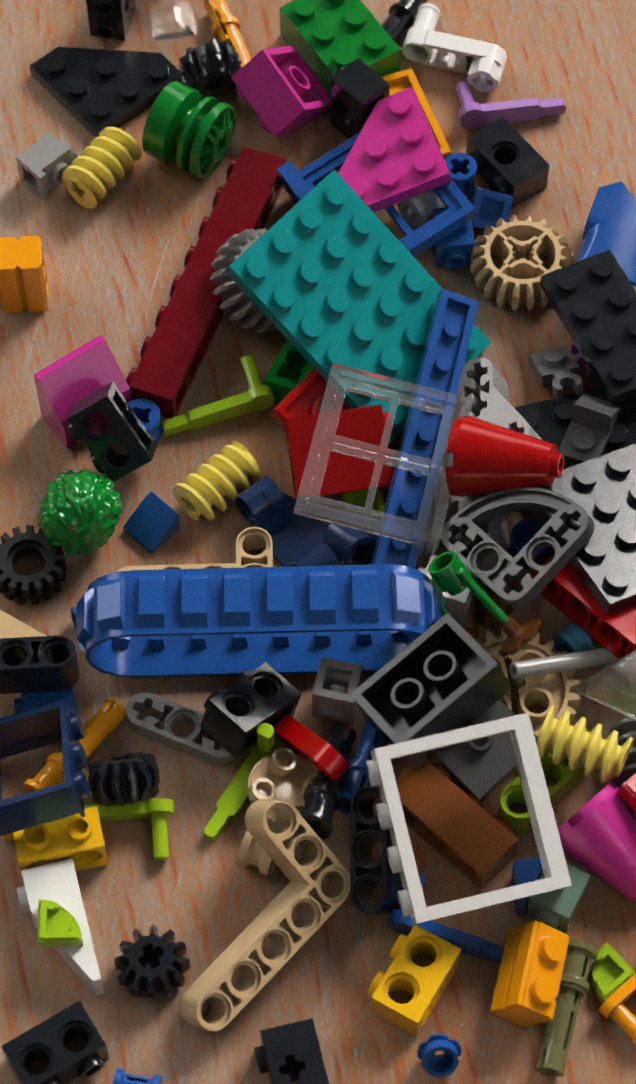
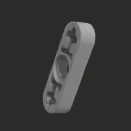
[126,692,237,766]

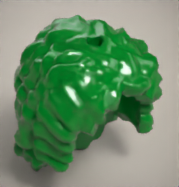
[37,469,123,557]

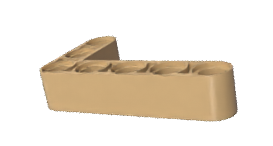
[179,799,350,1031]

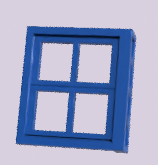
[277,132,478,257]

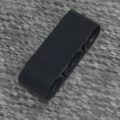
[0,635,80,694]
[350,785,404,915]

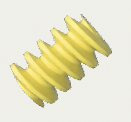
[62,127,142,209]
[173,441,263,521]
[537,705,634,785]

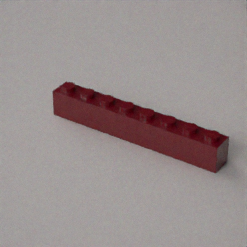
[126,146,286,419]

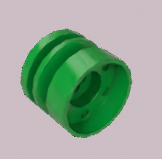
[142,81,237,179]

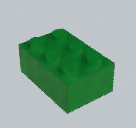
[280,0,401,96]

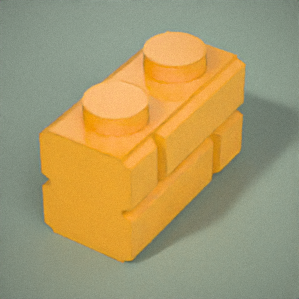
[0,236,49,313]
[490,921,570,1027]

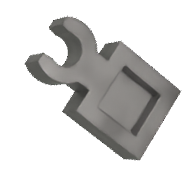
[529,345,583,402]

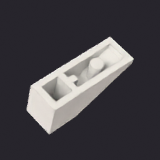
[16,858,105,996]

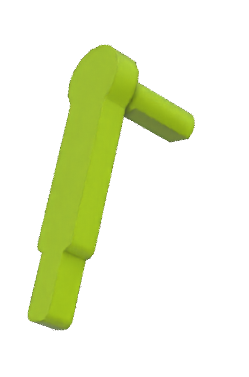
[161,356,275,437]
[204,723,282,842]
[85,798,174,861]

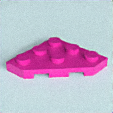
[338,87,452,213]

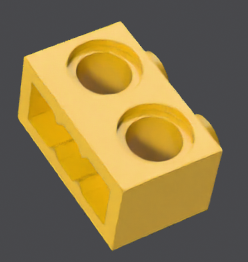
[13,806,109,874]
[367,924,461,1037]

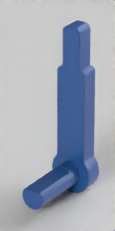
[387,872,504,964]

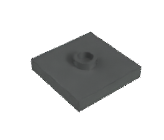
[434,699,538,802]

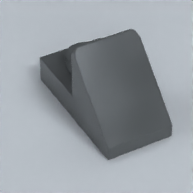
[558,394,622,466]

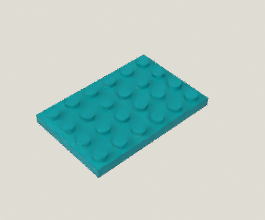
[224,170,492,444]

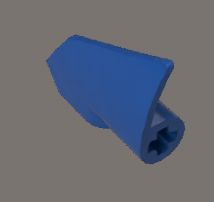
[575,181,636,287]

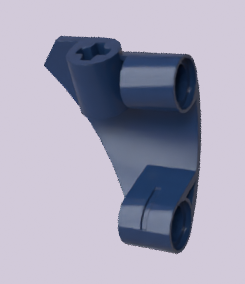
[235,476,381,567]

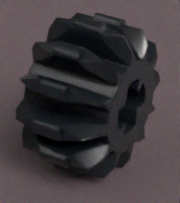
[179,38,242,97]
[88,751,160,806]
[114,925,190,1003]

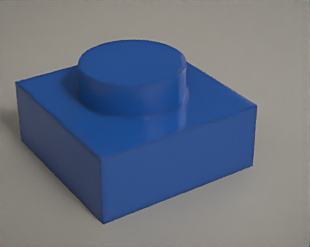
[472,188,514,230]

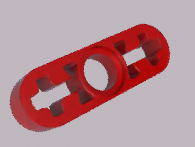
[273,713,351,782]

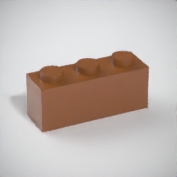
[396,761,518,890]

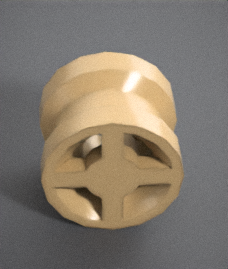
[236,830,277,877]

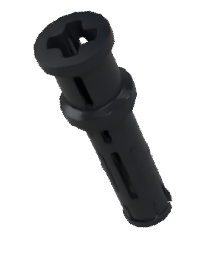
[299,723,356,840]

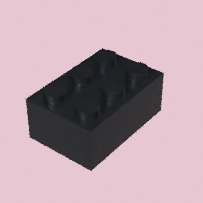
[350,612,512,771]

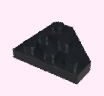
[30,47,183,138]

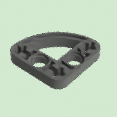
[441,487,595,608]

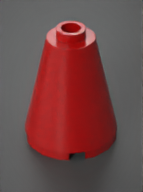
[446,416,564,497]

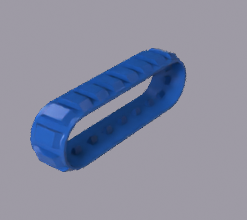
[76,564,443,678]

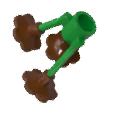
[427,551,542,658]

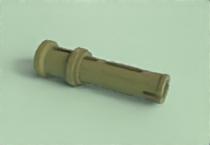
[535,939,598,1077]

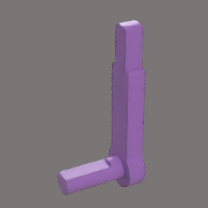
[455,81,566,130]

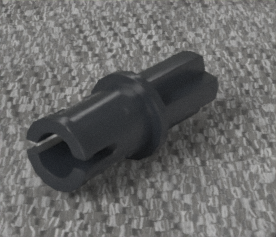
[381,0,428,42]

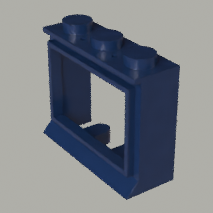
[0,700,90,836]

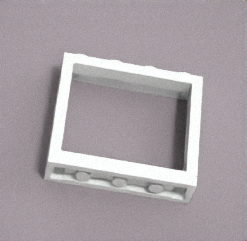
[366,713,572,924]

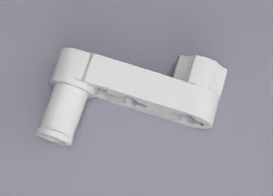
[402,3,507,93]

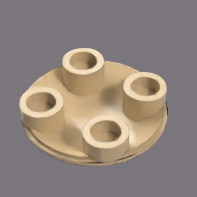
[247,747,318,826]

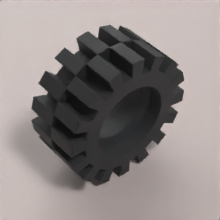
[0,525,67,605]

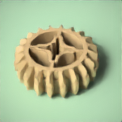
[470,214,573,313]

